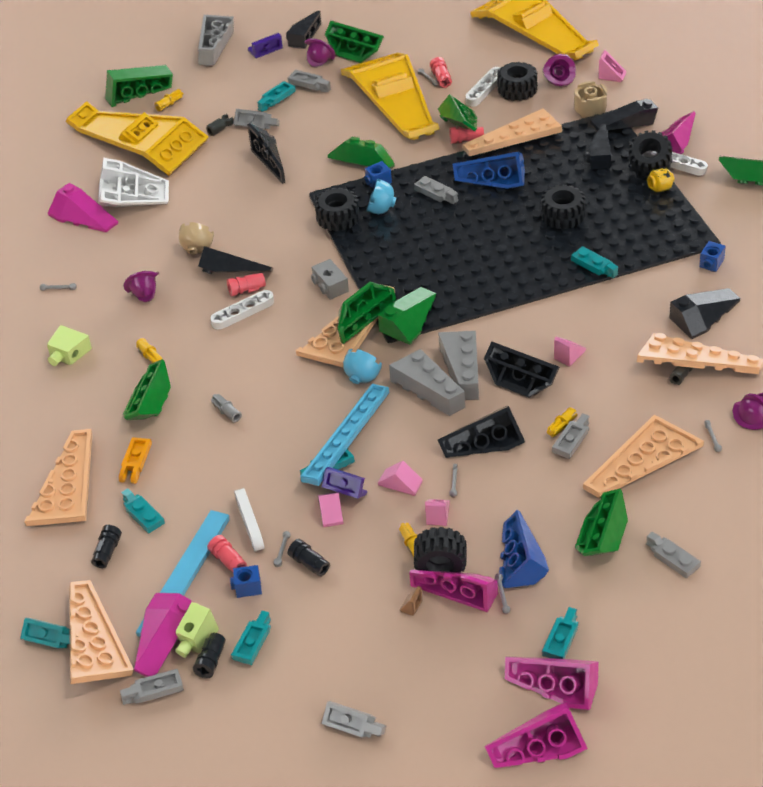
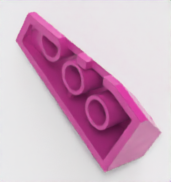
[409,570,498,612]

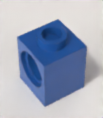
[364,161,392,189]
[699,241,726,272]
[230,565,262,598]

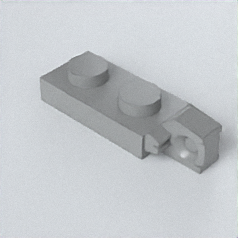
[288,70,331,92]
[234,109,280,129]
[414,176,458,204]
[552,413,589,459]
[646,532,701,579]
[120,669,184,705]
[322,701,386,738]

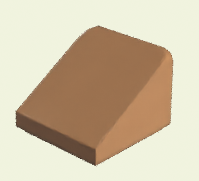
[400,586,423,616]

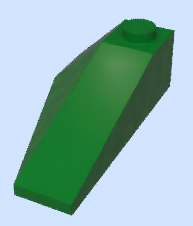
[438,94,478,131]
[378,287,436,345]

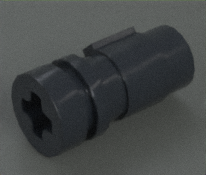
[91,525,122,568]
[287,538,330,576]
[193,633,226,678]

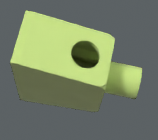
[47,325,92,366]
[175,601,219,658]

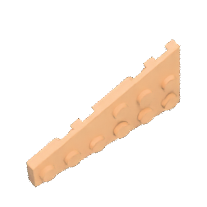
[463,108,562,156]
[296,285,395,367]
[637,333,763,374]
[583,415,704,498]
[24,429,92,526]
[69,580,134,684]

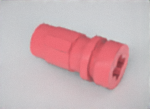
[430,57,452,88]
[449,126,484,144]
[227,273,266,297]
[207,535,247,572]

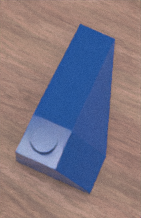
[453,152,525,189]
[499,510,549,588]

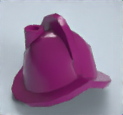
[305,38,336,67]
[542,54,576,87]
[123,271,159,302]
[732,393,763,430]

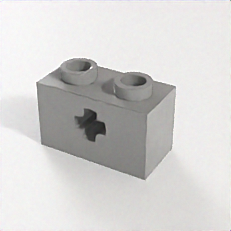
[311,259,349,300]

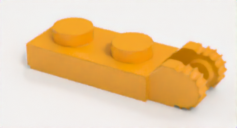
[119,437,152,484]

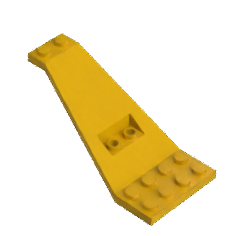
[470,0,599,60]
[340,52,440,140]
[66,101,209,176]

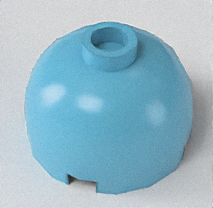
[367,178,396,214]
[343,349,382,384]

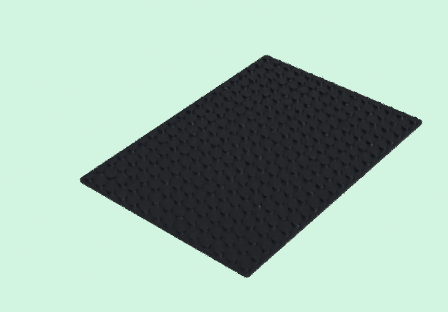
[309,110,721,343]

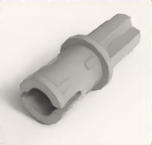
[211,394,242,422]

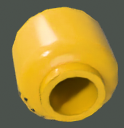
[647,168,674,192]

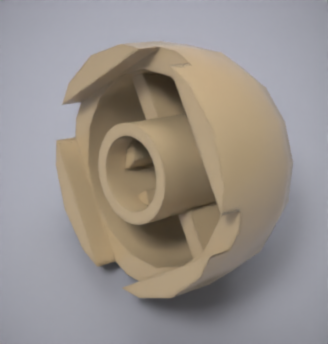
[178,222,214,255]

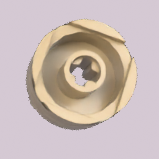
[574,81,607,118]

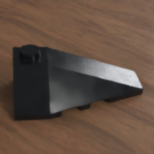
[590,99,658,131]
[247,123,285,184]
[198,246,274,274]
[669,288,741,339]
[437,406,525,458]

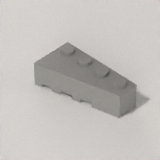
[198,15,234,66]
[438,331,479,400]
[389,349,465,416]

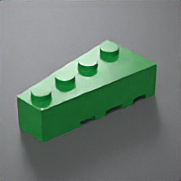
[105,65,173,107]

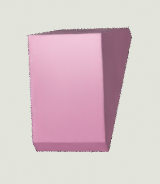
[599,50,627,82]
[554,336,586,367]
[378,461,423,496]
[318,492,343,527]
[425,499,450,526]

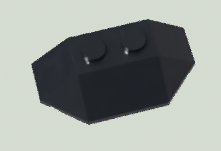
[484,341,560,398]

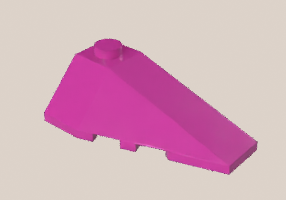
[661,111,696,154]
[48,183,119,232]
[134,593,194,677]
[505,657,599,710]
[484,702,588,768]

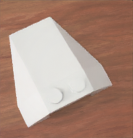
[98,158,169,207]

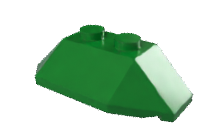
[325,21,384,63]
[327,137,395,169]
[719,156,763,186]
[338,282,396,344]
[122,359,171,420]
[575,489,628,556]

